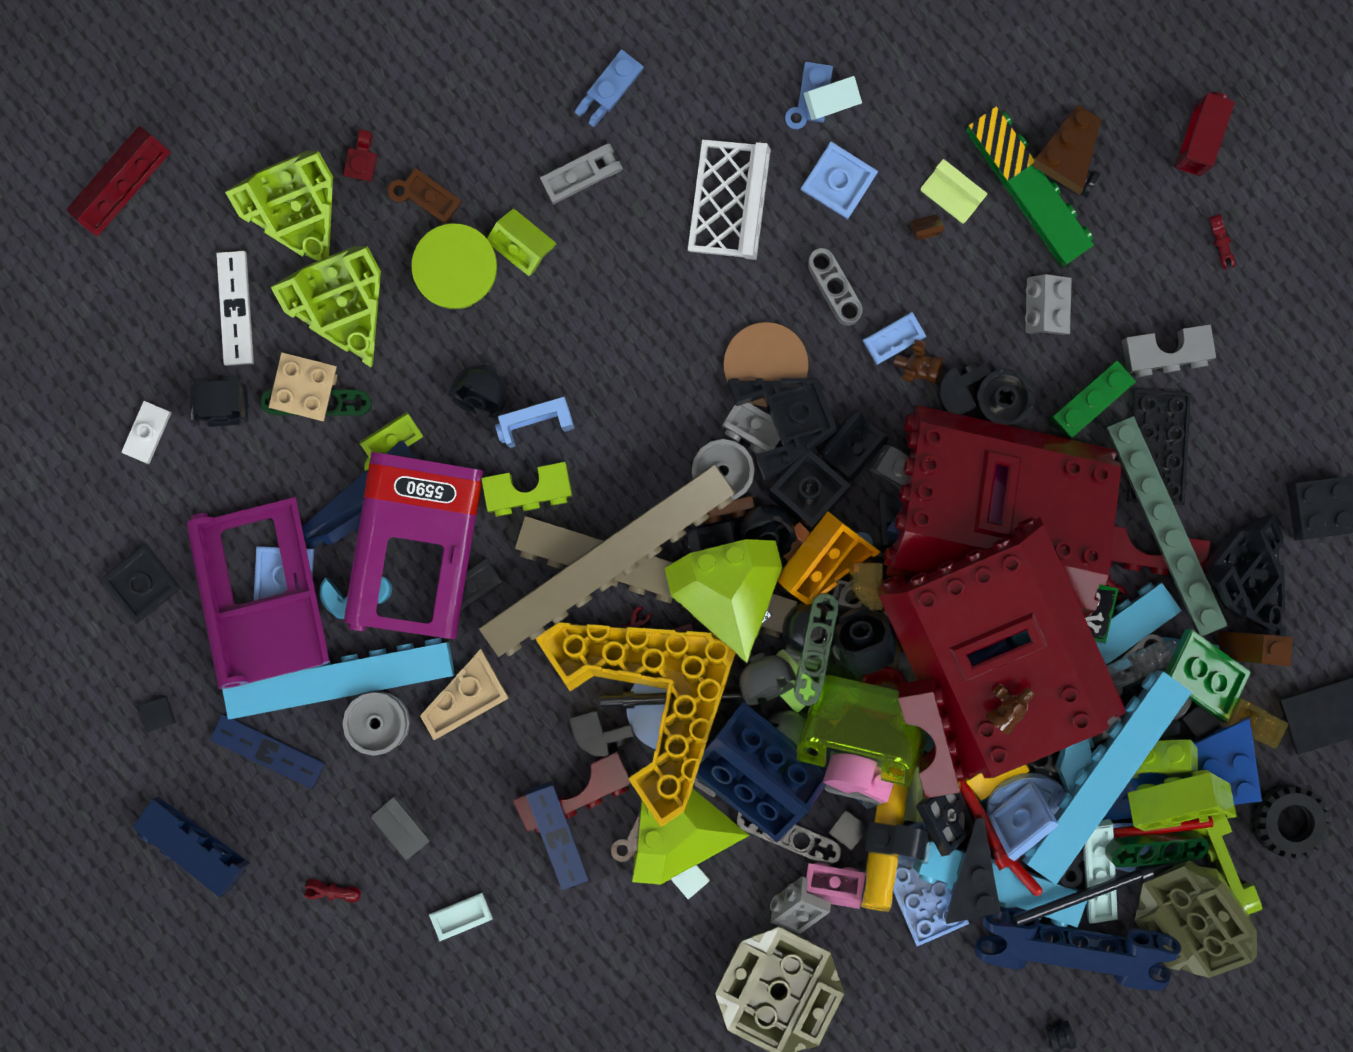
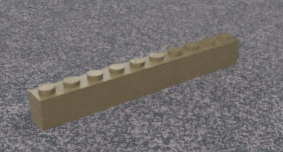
[479,463,735,657]
[515,516,797,638]

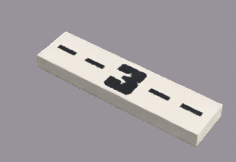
[217,251,254,366]

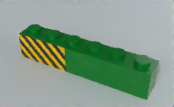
[966,106,1094,268]

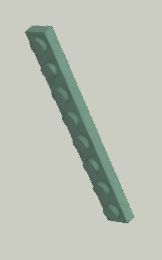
[1106,416,1228,636]

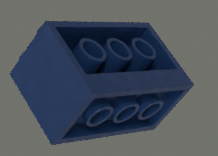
[696,702,827,842]

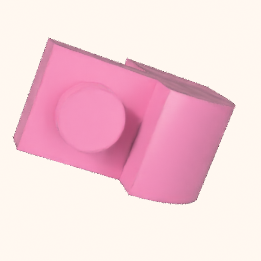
[823,753,896,803]

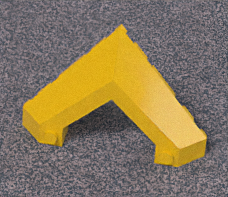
[535,623,735,827]

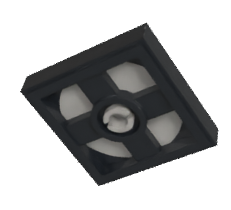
[916,791,975,857]

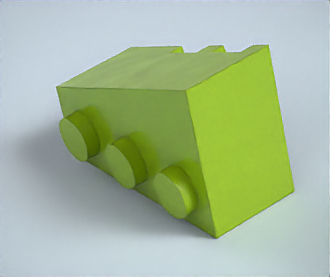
[1128,770,1237,831]

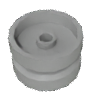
[691,439,755,500]
[343,691,411,756]

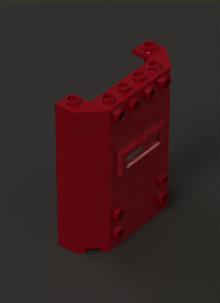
[884,405,1121,618]
[877,517,1126,779]

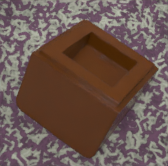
[910,214,945,241]

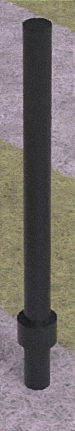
[600,690,767,709]
[1013,863,1173,927]

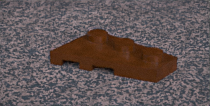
[1033,105,1102,195]

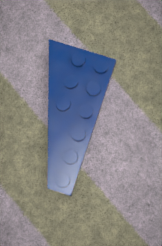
[1102,715,1262,820]

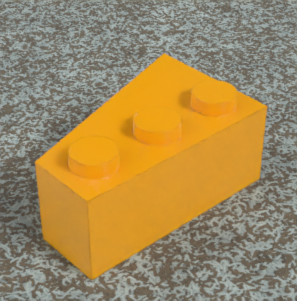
[777,512,880,605]

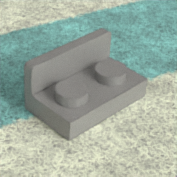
[770,876,831,934]

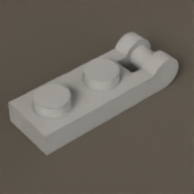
[540,144,623,205]

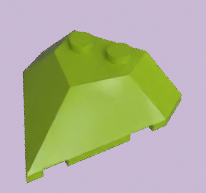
[225,151,333,261]
[271,246,381,367]
[664,539,783,663]
[632,768,750,885]

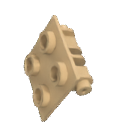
[269,353,337,421]

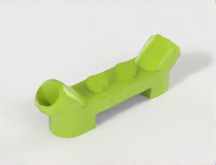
[1191,813,1262,914]

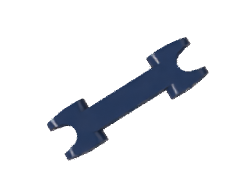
[974,908,1181,990]

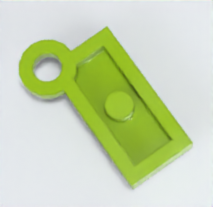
[360,412,423,471]

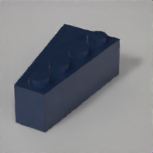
[133,797,250,898]

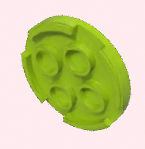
[412,224,497,309]

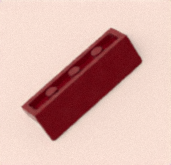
[67,126,171,237]

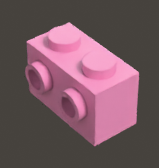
[806,863,865,909]

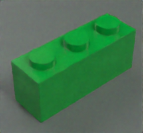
[1048,361,1136,439]

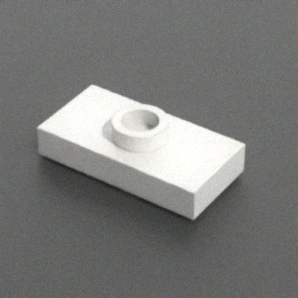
[121,401,172,464]

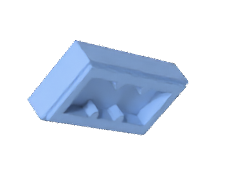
[863,312,926,365]

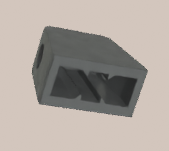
[867,445,910,489]

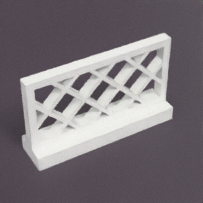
[688,140,771,260]

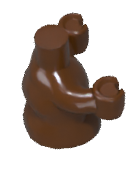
[894,339,943,384]
[986,684,1036,736]

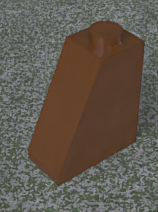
[1217,631,1293,666]

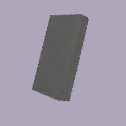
[371,795,433,860]

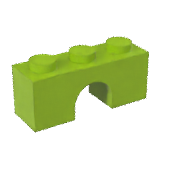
[481,462,573,517]
[1104,740,1198,778]

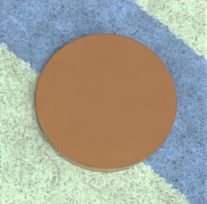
[724,322,808,407]

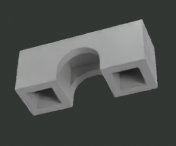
[1122,324,1216,378]

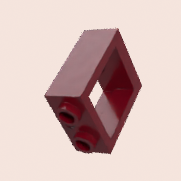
[1174,92,1235,177]

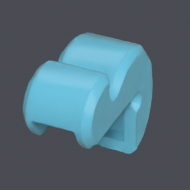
[320,576,392,619]

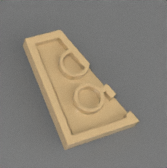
[420,649,509,740]

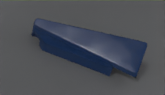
[302,441,416,549]

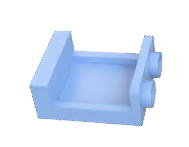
[495,397,575,448]

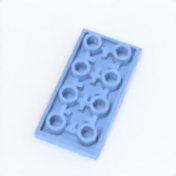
[893,822,969,946]

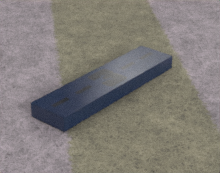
[210,714,325,789]
[525,781,589,890]

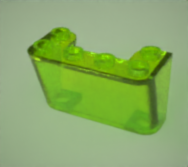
[797,675,928,787]

